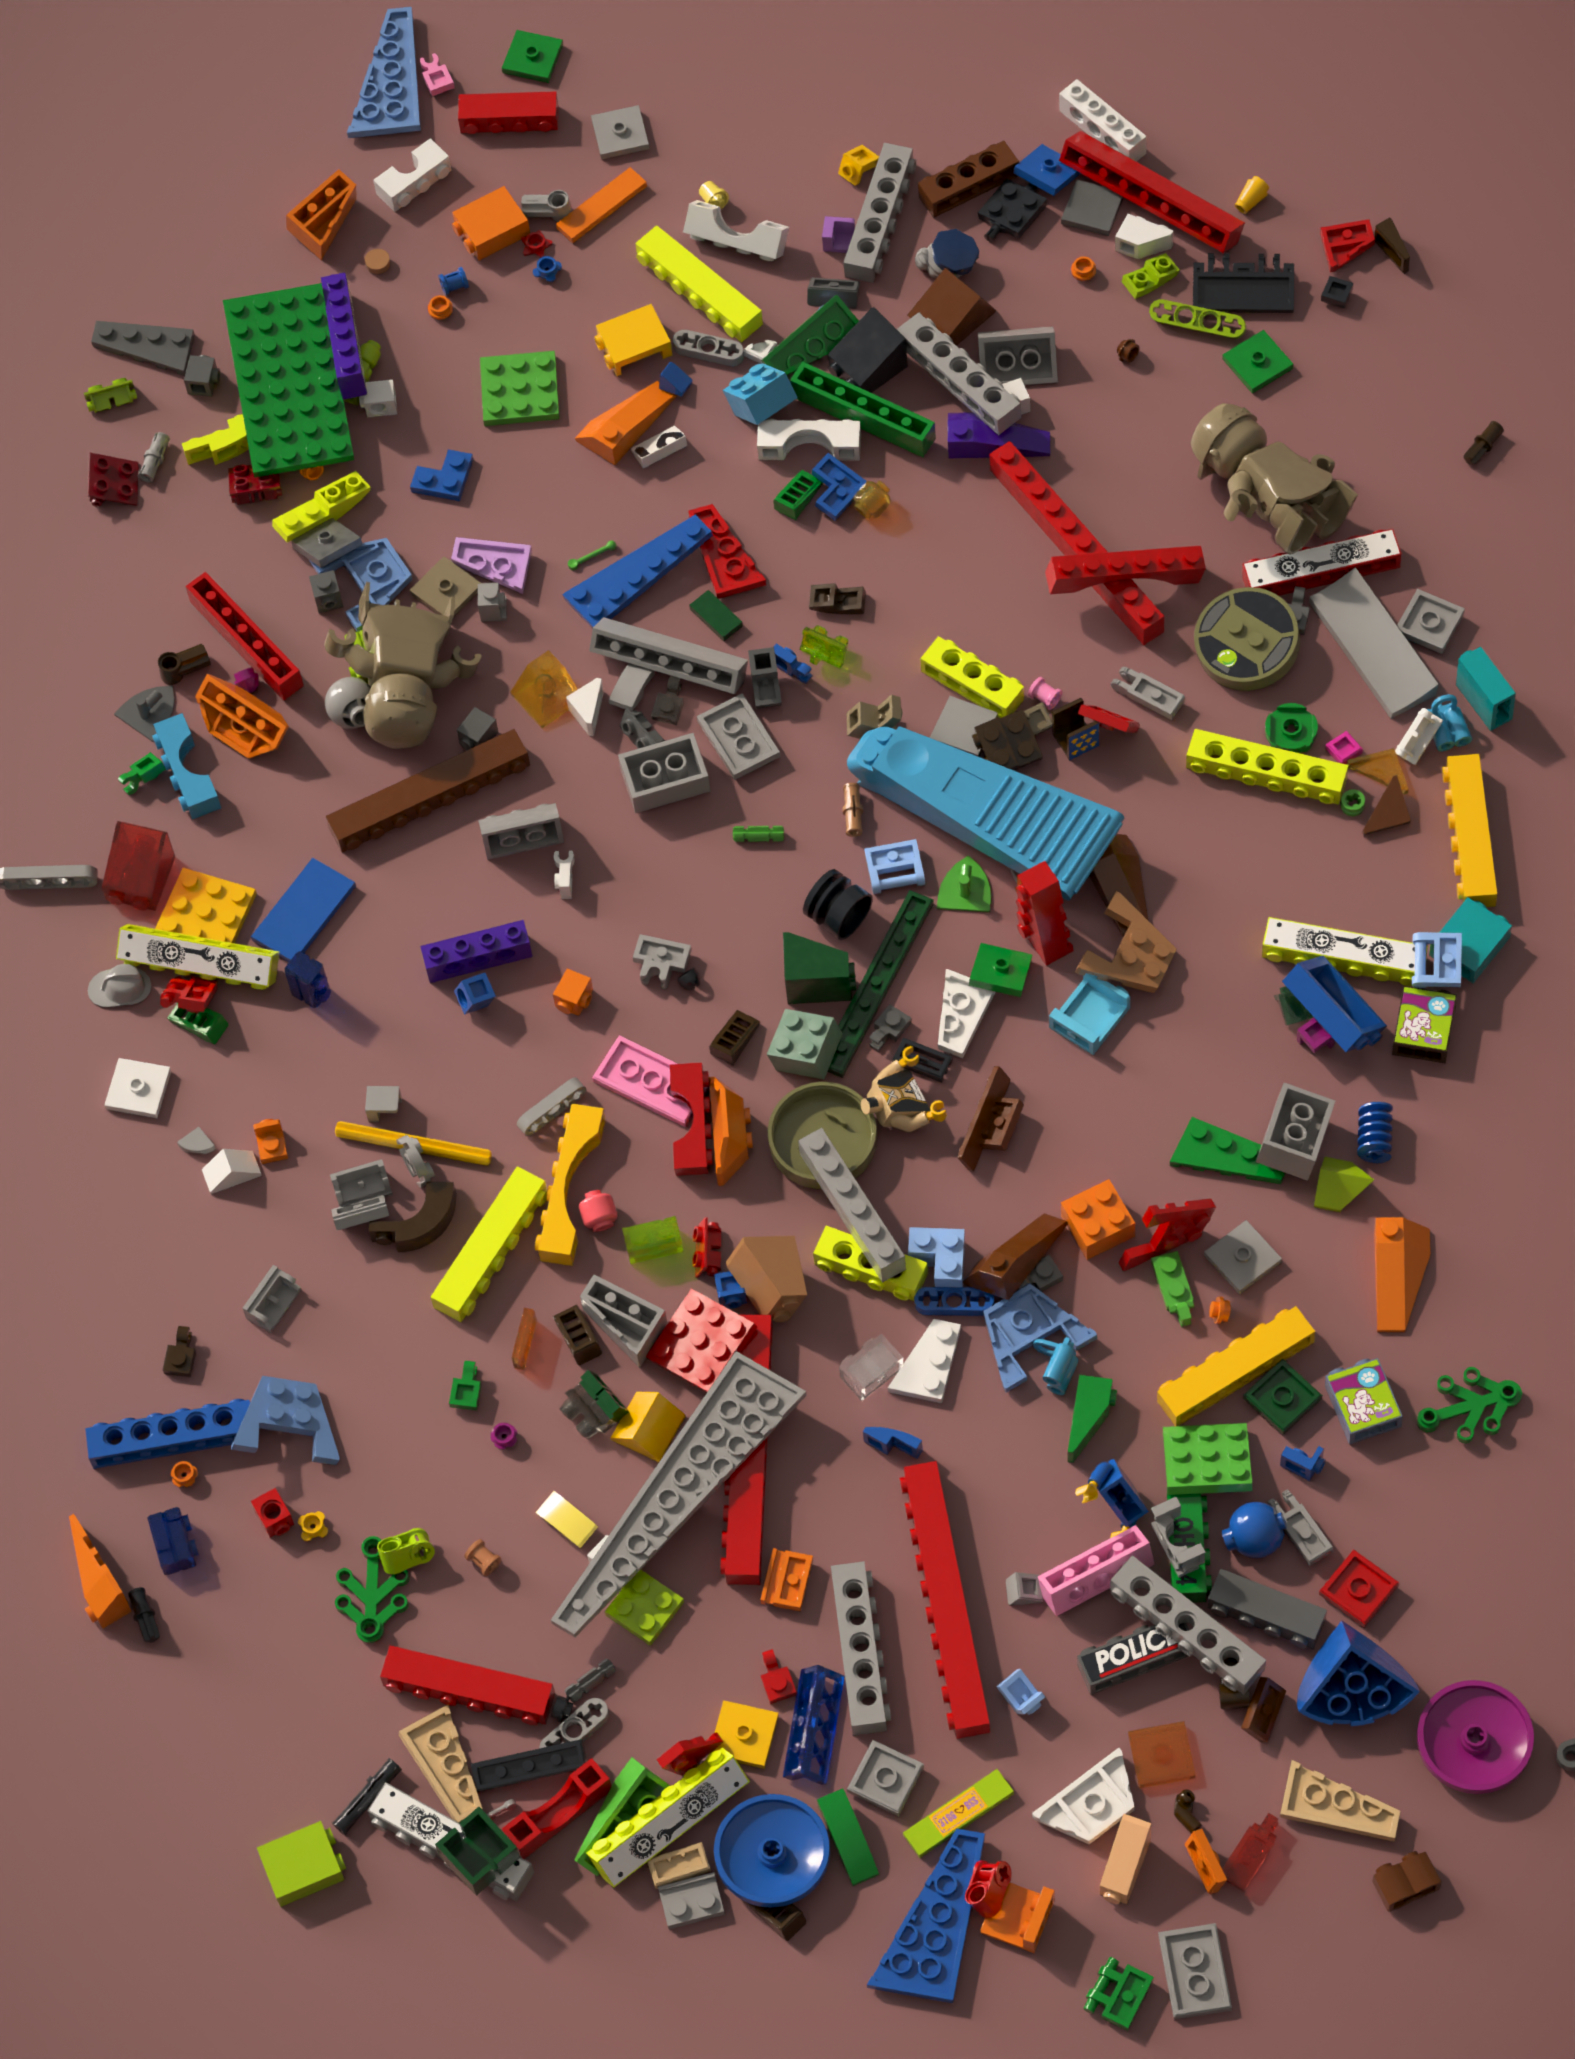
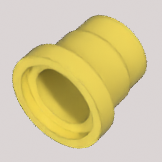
[699,181,729,209]

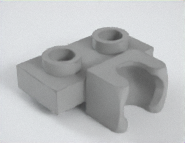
[633,934,692,989]

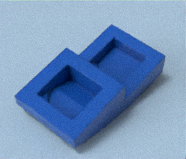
[863,1427,923,1459]

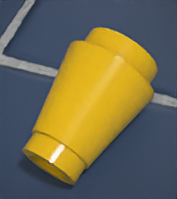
[1235,176,1269,214]

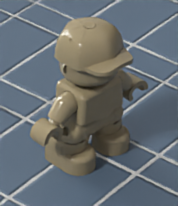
[1190,403,1358,555]
[324,582,481,749]

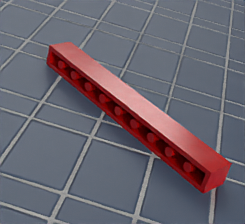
[989,441,1164,646]
[720,1314,773,1585]
[899,1461,990,1739]

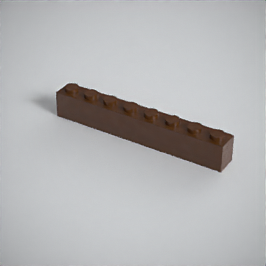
[325,729,530,853]

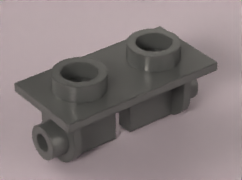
[620,708,665,749]

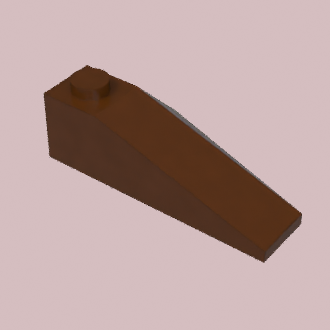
[1089,834,1148,937]
[963,1213,1068,1300]

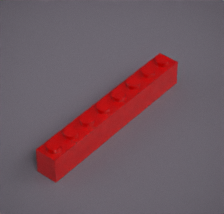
[1059,131,1245,253]

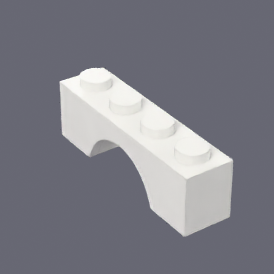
[683,200,789,261]
[757,419,861,461]

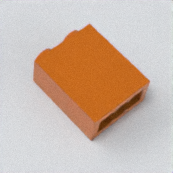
[452,186,530,261]

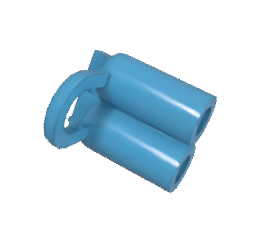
[1427,694,1472,752]
[1033,1337,1078,1395]

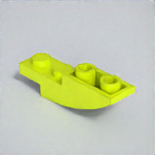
[182,414,249,465]
[272,471,371,543]

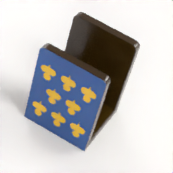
[1052,698,1099,761]

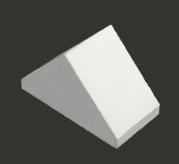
[566,678,604,736]
[202,1149,262,1194]

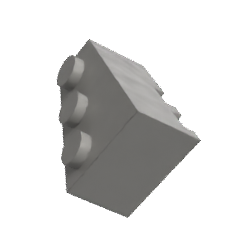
[580,1275,668,1368]

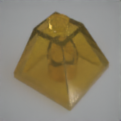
[510,650,578,729]

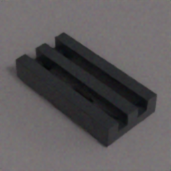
[892,1038,953,1083]

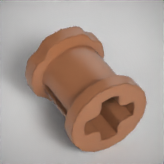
[464,1539,502,1576]

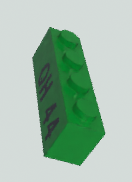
[1167,1494,1212,1603]

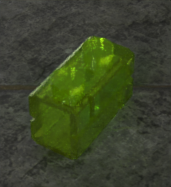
[622,1216,684,1264]

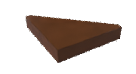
[1362,775,1411,836]

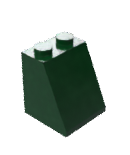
[783,932,856,1004]

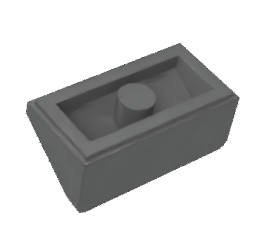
[807,278,860,309]

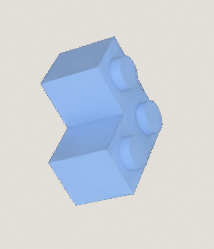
[908,1227,965,1287]

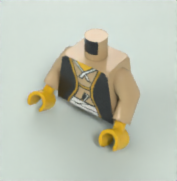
[861,1046,947,1132]

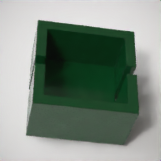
[435,1807,520,1896]

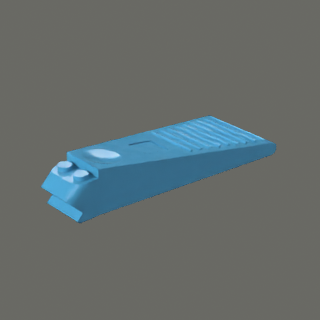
[847,726,1125,901]

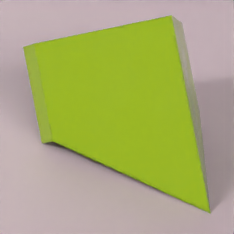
[1314,1157,1374,1213]

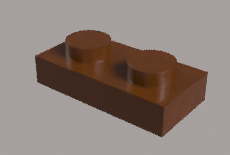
[1241,1677,1286,1742]

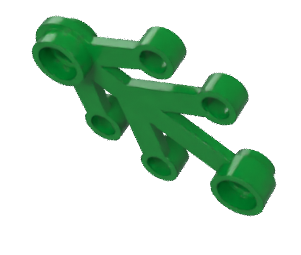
[1417,1367,1522,1444]
[335,1536,410,1643]

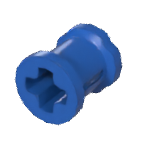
[438,267,469,296]

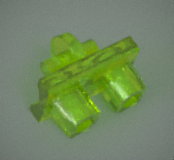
[800,625,849,668]

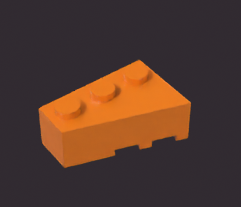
[286,169,357,261]

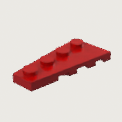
[688,504,767,599]

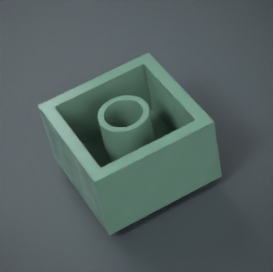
[767,1009,842,1080]

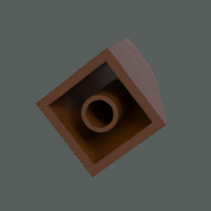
[907,268,996,346]

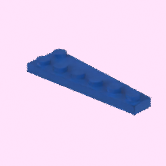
[562,515,713,629]

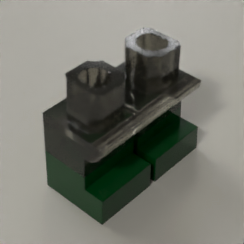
[559,1370,629,1439]

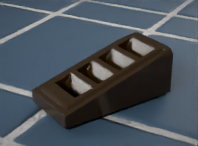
[1374,217,1410,274]
[709,1010,760,1066]
[552,1304,602,1365]
[744,1901,806,1941]

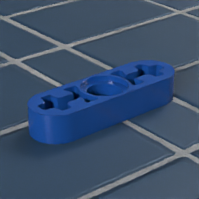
[914,1287,994,1316]

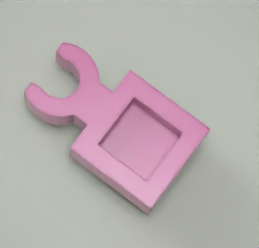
[420,53,455,96]

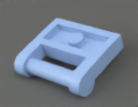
[864,839,925,894]
[1412,932,1462,988]

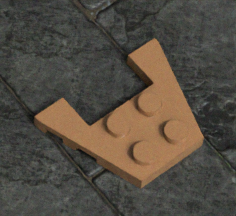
[1075,891,1177,993]

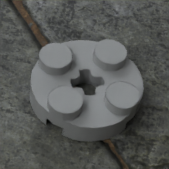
[396,1135,435,1188]

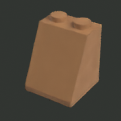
[726,1236,807,1322]

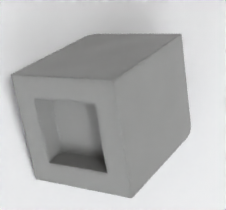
[365,1086,402,1122]

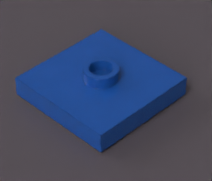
[1013,144,1081,196]

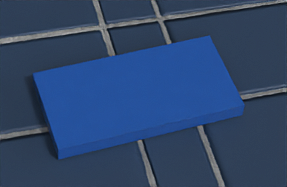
[251,858,356,966]

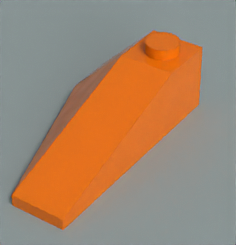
[69,1514,132,1629]

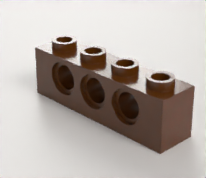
[918,140,1019,218]

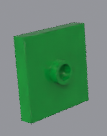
[502,30,563,83]
[1222,330,1294,394]
[968,943,1033,997]

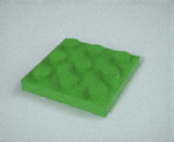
[480,351,560,426]
[1163,1423,1252,1495]

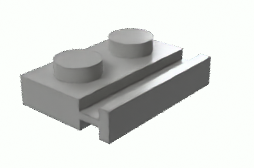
[331,1195,389,1230]
[658,1872,725,1929]

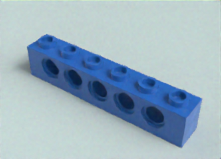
[85,1399,250,1469]

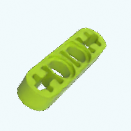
[1149,299,1247,339]

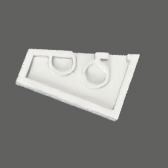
[938,969,995,1058]
[888,1319,961,1403]

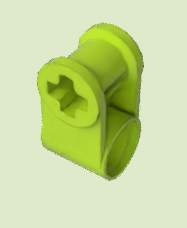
[377,1528,435,1574]

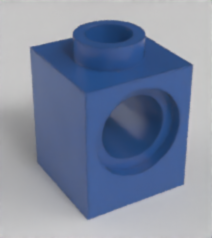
[454,973,496,1015]

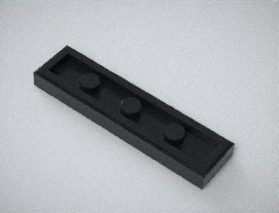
[471,1739,587,1792]

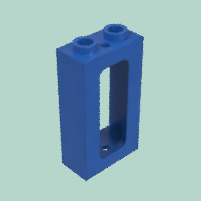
[1282,955,1387,1052]

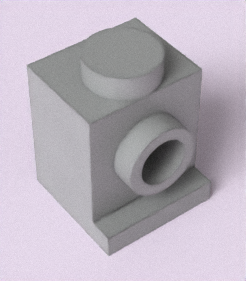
[478,583,507,622]

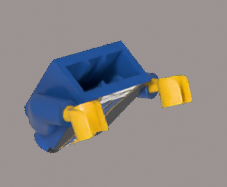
[1076,1459,1149,1538]

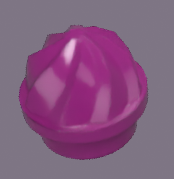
[234,667,259,693]

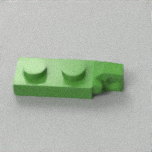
[1151,1251,1194,1327]

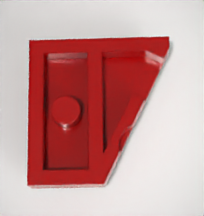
[656,1732,724,1776]

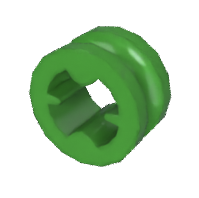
[1341,789,1365,816]

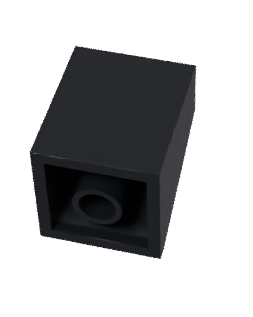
[828,307,908,393]

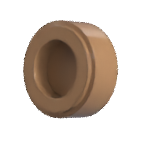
[365,249,390,274]

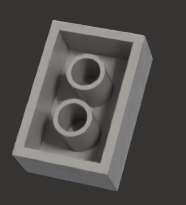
[618,733,710,813]
[1256,1083,1335,1181]

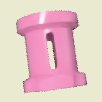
[1028,677,1063,710]

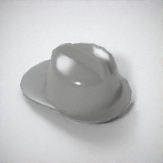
[88,964,151,1007]

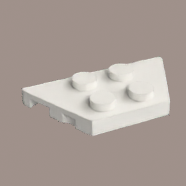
[1032,1748,1134,1844]

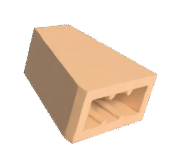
[1100,1814,1151,1904]

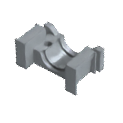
[1151,1497,1206,1578]

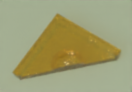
[1347,748,1409,794]

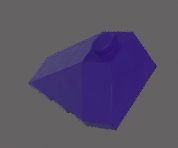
[948,412,1050,459]

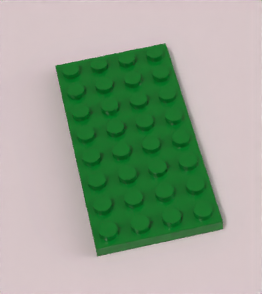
[223,283,354,478]

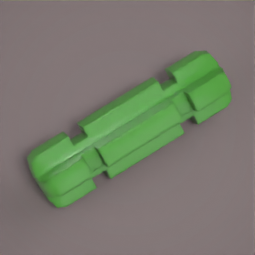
[733,826,784,842]

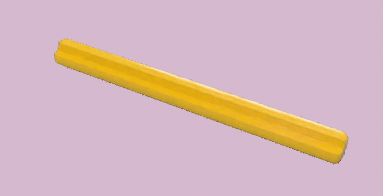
[335,1121,492,1166]

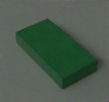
[689,590,743,641]

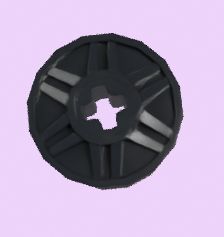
[803,869,873,940]

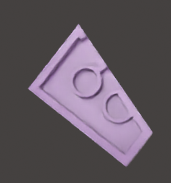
[451,537,532,594]

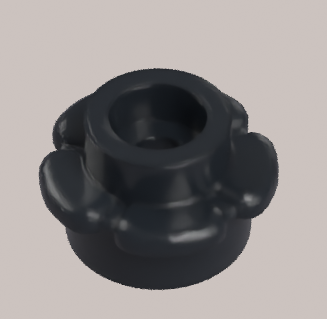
[551,1695,573,1722]

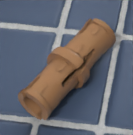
[842,783,863,837]

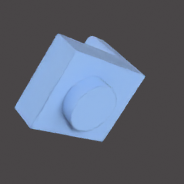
[996,1669,1045,1715]

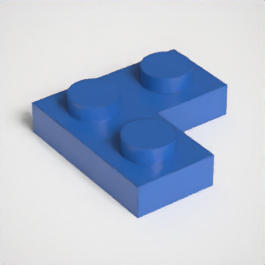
[410,449,473,501]
[812,453,868,521]

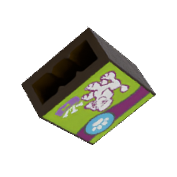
[1392,986,1457,1064]

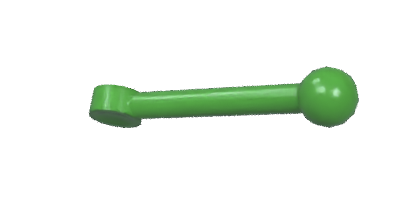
[568,540,617,570]

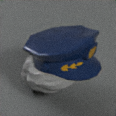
[915,229,979,278]

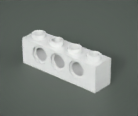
[1059,79,1146,162]

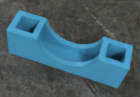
[152,713,221,820]

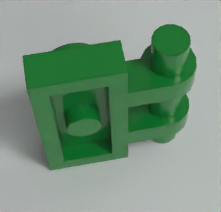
[1083,1957,1154,2031]

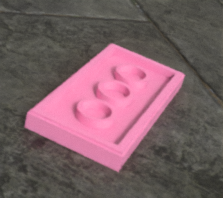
[592,1035,710,1127]

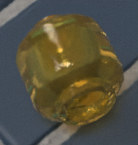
[853,481,891,519]

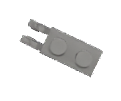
[1110,666,1185,720]
[1267,1489,1333,1566]

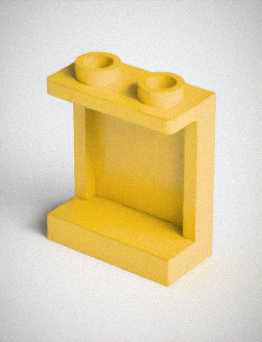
[594,304,673,376]

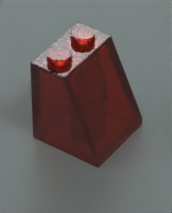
[102,821,176,911]

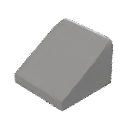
[1006,1572,1043,1605]

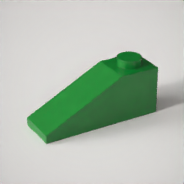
[1067,1375,1117,1463]

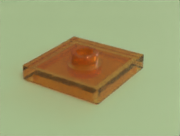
[1128,1721,1196,1788]

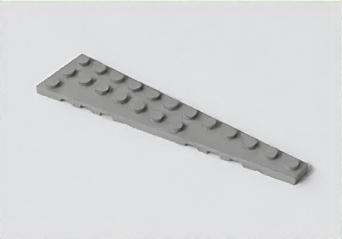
[551,1351,807,1638]

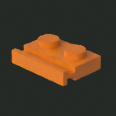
[760,1548,813,1612]

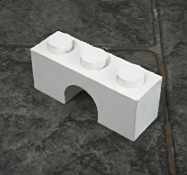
[373,138,452,212]

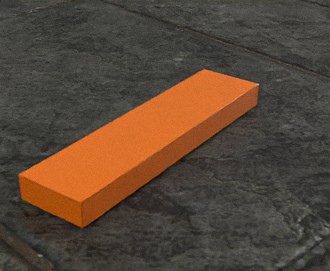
[556,167,647,243]

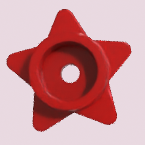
[521,230,552,258]

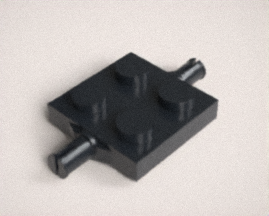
[978,179,1048,242]

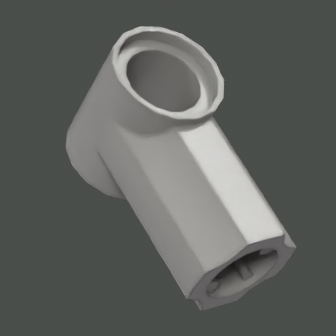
[521,190,572,222]

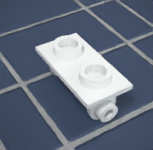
[1394,708,1444,765]

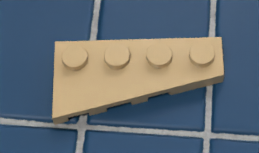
[399,1705,482,1823]
[1280,1760,1400,1842]

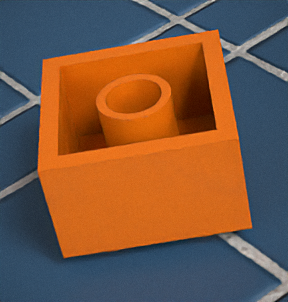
[1061,1179,1135,1260]

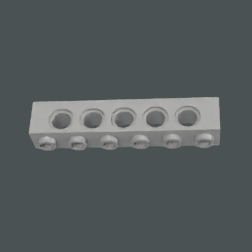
[844,143,917,283]
[897,312,1021,435]
[1110,1555,1266,1695]
[831,1561,891,1735]

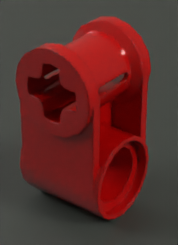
[965,1860,1012,1918]

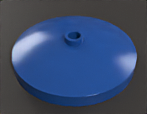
[714,1794,830,1907]

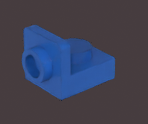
[1280,1446,1326,1481]

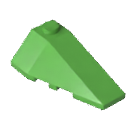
[575,1757,671,1876]

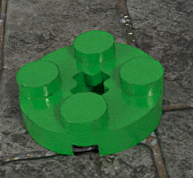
[1265,703,1318,753]

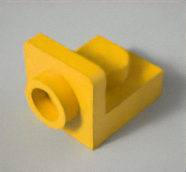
[838,145,879,186]

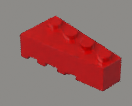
[1015,861,1074,966]

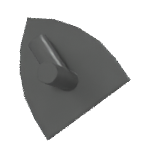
[114,686,175,742]

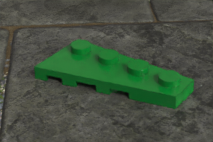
[760,295,859,375]
[1170,1117,1286,1184]

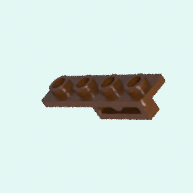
[958,1066,1024,1171]

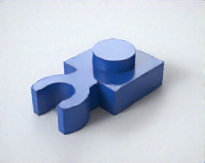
[774,643,812,684]

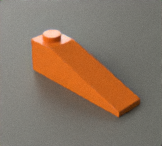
[575,381,677,465]
[1374,1217,1431,1332]

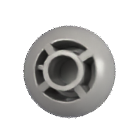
[325,677,370,729]

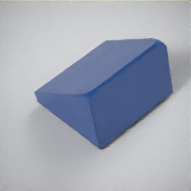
[659,362,693,397]

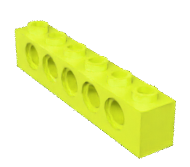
[1186,729,1348,805]

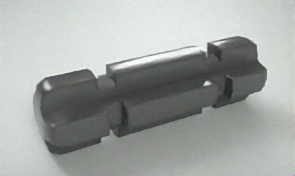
[565,1659,616,1703]

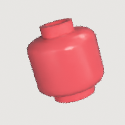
[579,1190,618,1232]

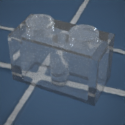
[839,1334,904,1401]

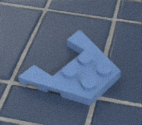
[309,538,413,632]
[983,1284,1097,1393]
[231,1376,339,1465]

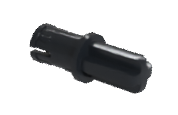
[128,1587,160,1643]

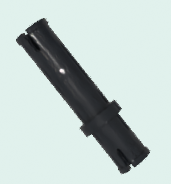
[332,1758,402,1835]

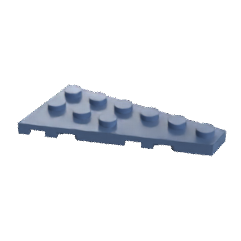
[347,7,421,138]

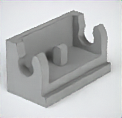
[330,1159,393,1207]
[242,1265,302,1333]

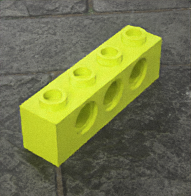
[920,636,1024,718]
[813,1226,928,1301]

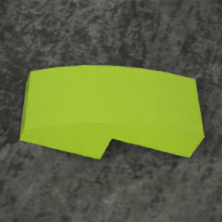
[1121,253,1180,299]

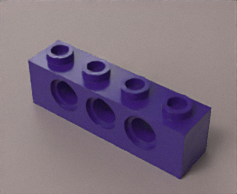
[420,920,533,983]

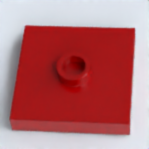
[1078,704,1140,733]
[1319,1549,1399,1628]

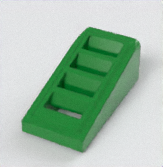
[773,470,824,521]
[167,1003,228,1045]

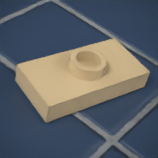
[647,1842,711,1889]

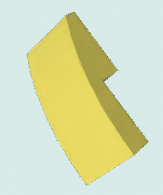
[536,1491,598,1548]

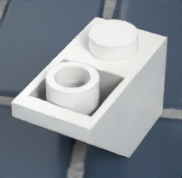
[1115,214,1173,259]

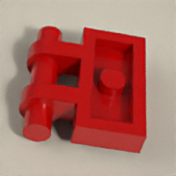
[160,976,218,1013]

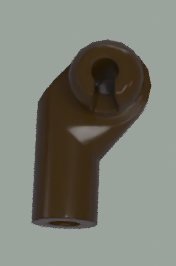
[1174,1789,1202,1834]

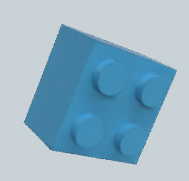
[722,363,798,425]

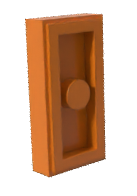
[1185,1829,1227,1895]

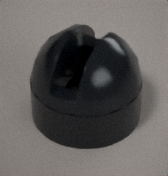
[677,967,701,990]

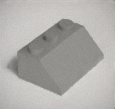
[978,327,1058,385]
[478,803,564,860]

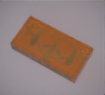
[511,1308,537,1370]

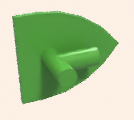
[937,855,991,912]

